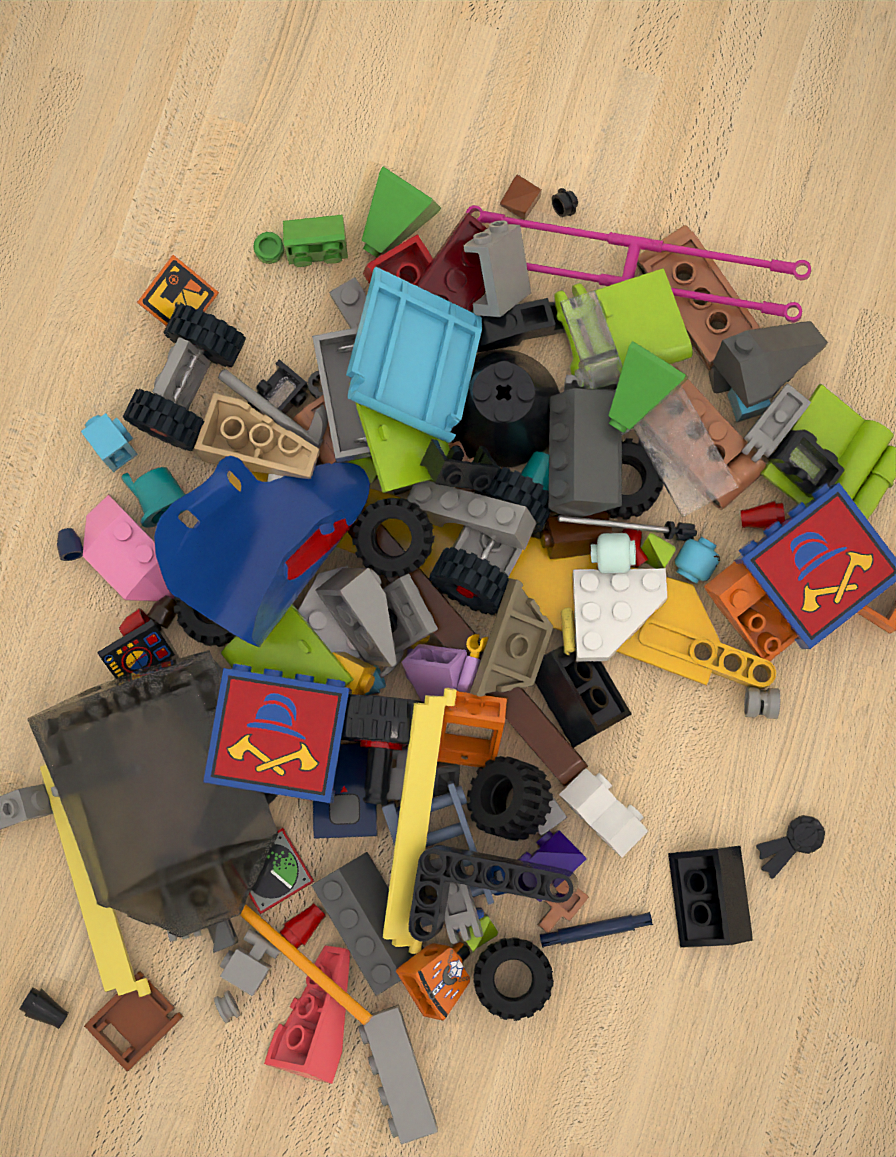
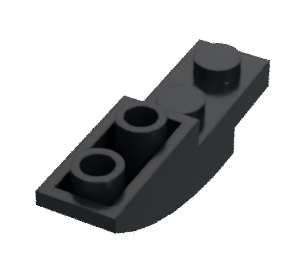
[477,298,581,353]

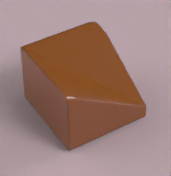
[500,174,542,220]

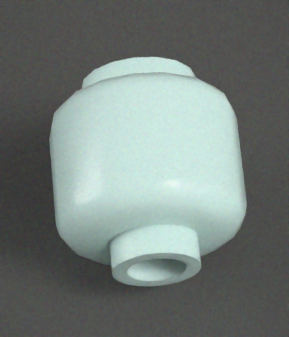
[591,533,636,573]

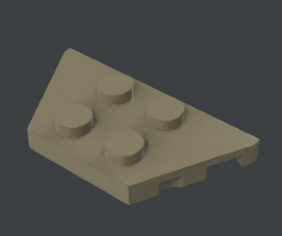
[470,578,554,697]

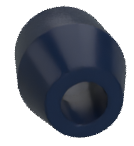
[57,528,83,561]

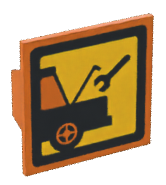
[137,255,219,326]

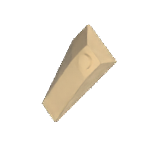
[194,393,320,479]

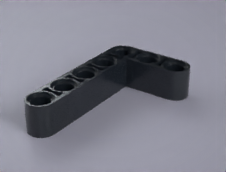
[408,845,578,942]

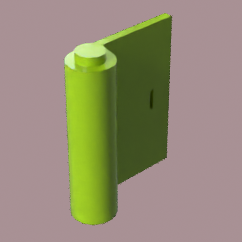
[349,383,450,493]
[760,384,894,505]
[221,604,354,687]

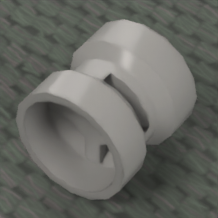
[744,686,780,719]

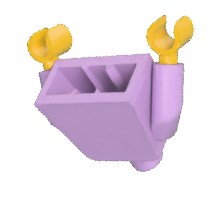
[402,634,489,702]

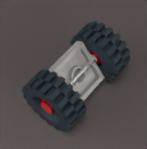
[123,304,246,451]
[429,466,552,615]

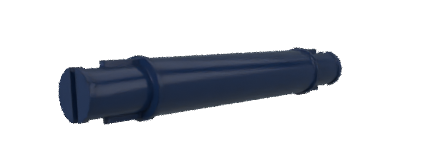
[539,912,653,948]

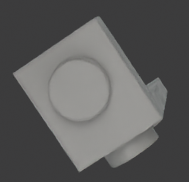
[0,784,53,830]

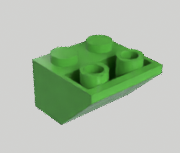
[283,214,348,267]

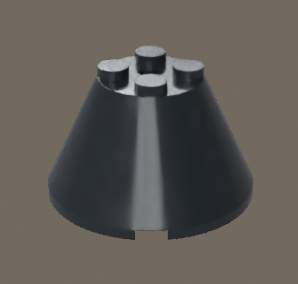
[450,349,560,468]

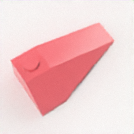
[264,945,350,1084]

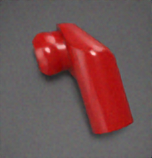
[622,529,649,568]

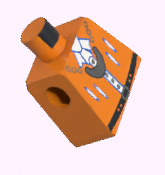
[396,942,470,1021]

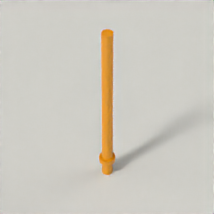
[211,881,373,1025]

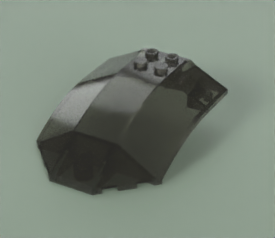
[27,650,278,938]

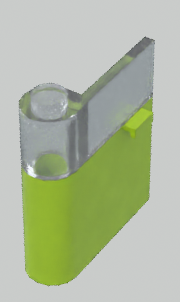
[560,268,693,389]

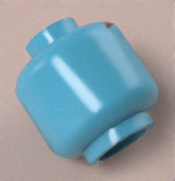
[674,537,720,584]

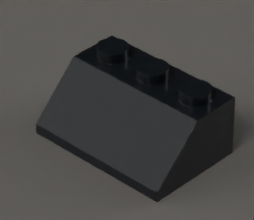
[535,646,632,748]
[668,845,753,948]

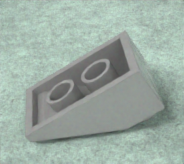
[315,568,396,667]

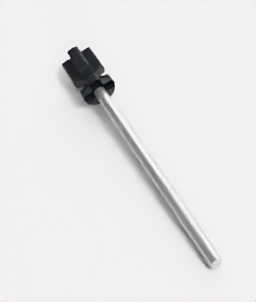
[558,515,697,541]

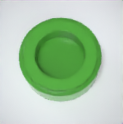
[253,232,284,264]

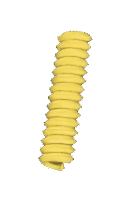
[561,608,576,655]

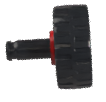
[341,694,424,805]

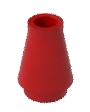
[740,501,785,529]
[279,903,326,949]

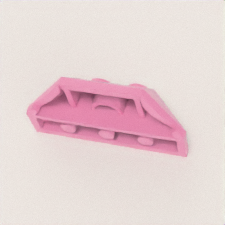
[83,495,175,601]

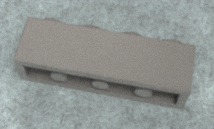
[358,1005,438,1144]

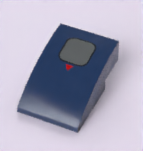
[313,743,378,839]

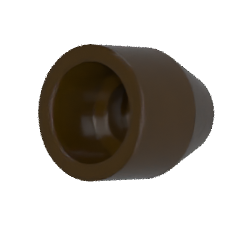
[147,595,177,629]

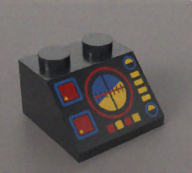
[97,620,180,690]

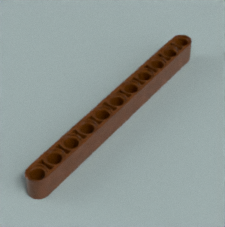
[347,520,588,786]

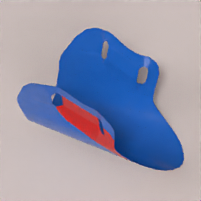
[154,456,370,647]

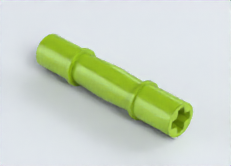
[853,445,896,520]

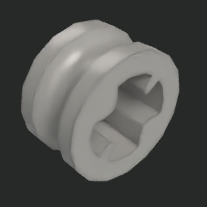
[214,990,241,1023]

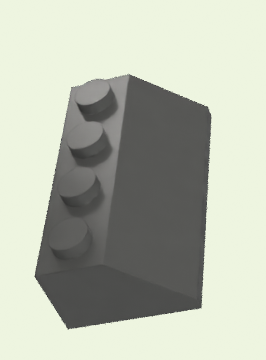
[549,388,622,518]
[311,852,424,996]

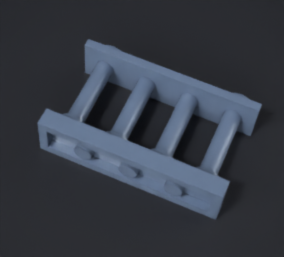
[382,780,498,928]

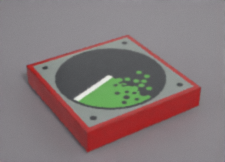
[229,828,315,914]

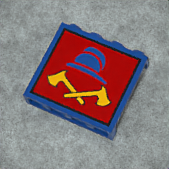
[734,483,896,649]
[203,664,352,803]

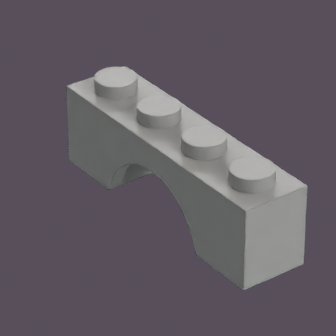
[407,481,536,550]

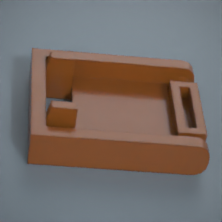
[84,971,184,1072]

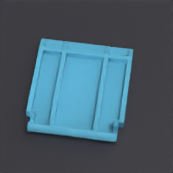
[346,267,482,443]

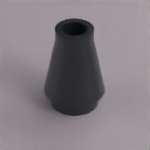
[19,987,69,1029]

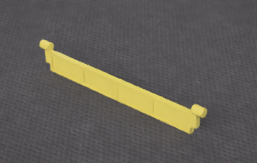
[383,688,457,954]
[40,763,151,997]

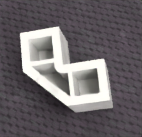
[559,768,648,858]

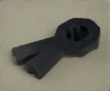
[756,815,825,879]

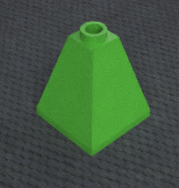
[362,166,441,258]
[609,341,688,433]

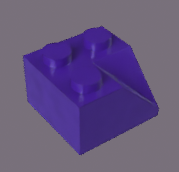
[517,830,587,902]

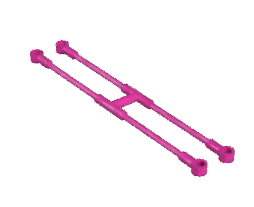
[466,205,811,323]

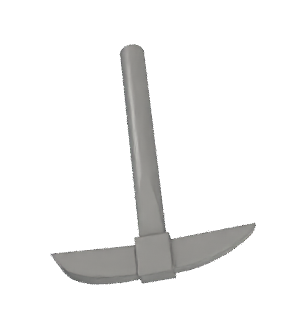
[218,369,328,449]

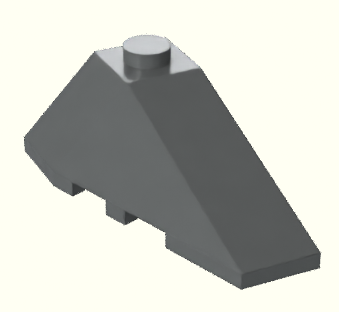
[713,321,828,408]

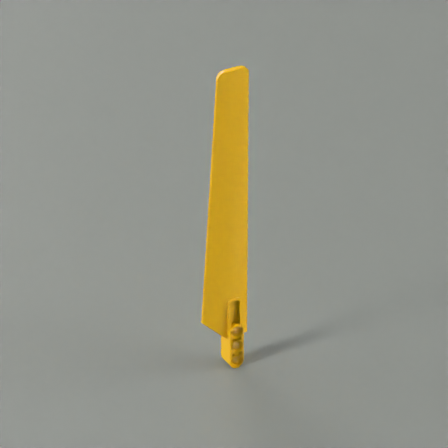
[229,471,776,689]

